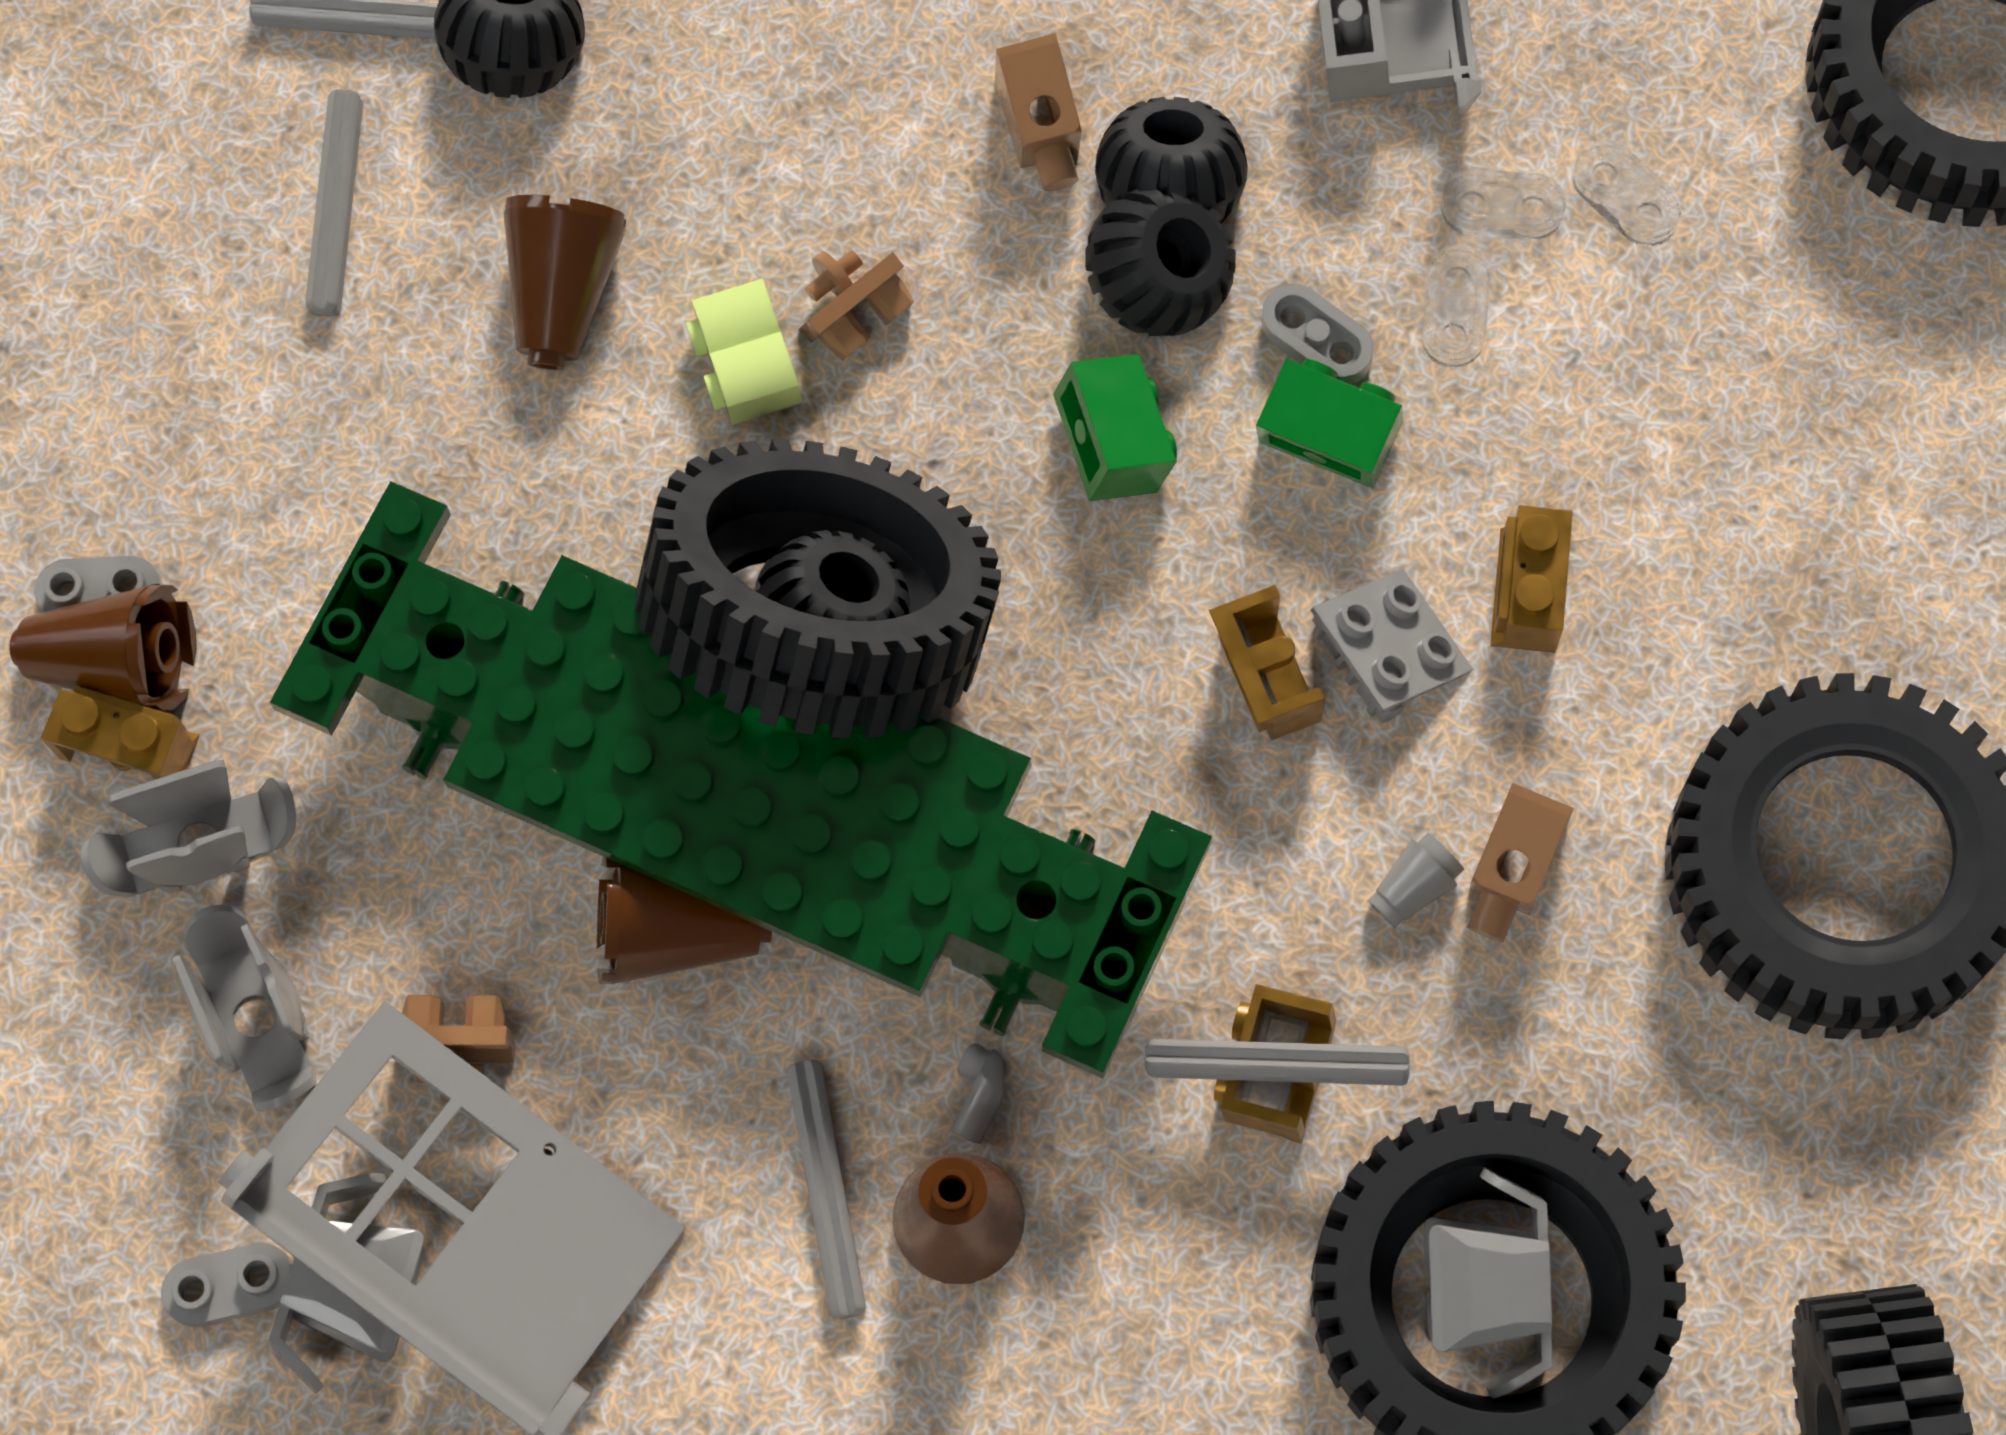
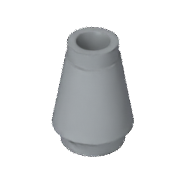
[1368,833,1464,928]

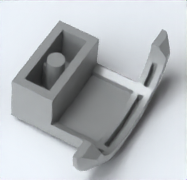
[1318,0,1482,115]

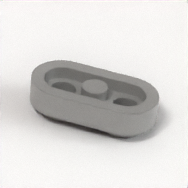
[1261,284,1374,385]
[34,556,163,612]
[161,1243,292,1327]

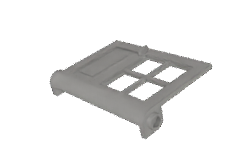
[218,1001,686,1435]

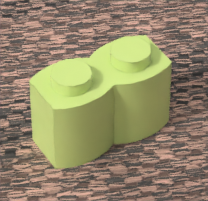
[685,279,802,425]

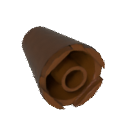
[503,194,626,370]
[9,584,197,711]
[597,857,772,984]
[893,1153,1025,1284]

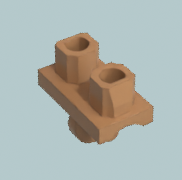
[799,250,914,360]
[402,995,515,1102]

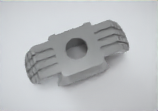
[80,760,296,897]
[172,905,316,1112]
[1424,1167,1552,1398]
[269,1173,425,1394]

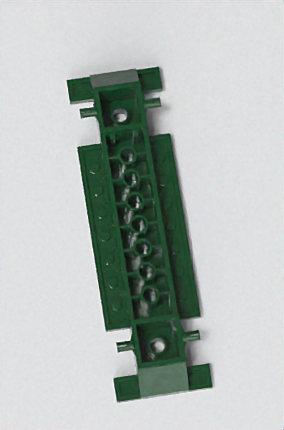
[270,481,1212,1079]

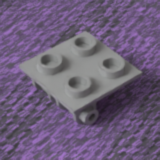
[1310,569,1474,723]

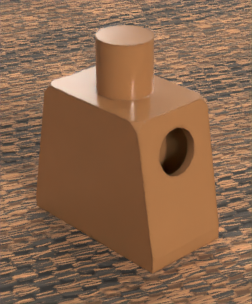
[994,33,1082,192]
[1467,783,1574,943]

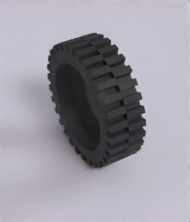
[1806,0,2006,227]
[635,439,1001,738]
[1665,673,2006,1040]
[1310,1101,1686,1435]
[1792,1284,1974,1435]

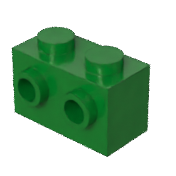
[1053,354,1177,501]
[1256,358,1403,489]

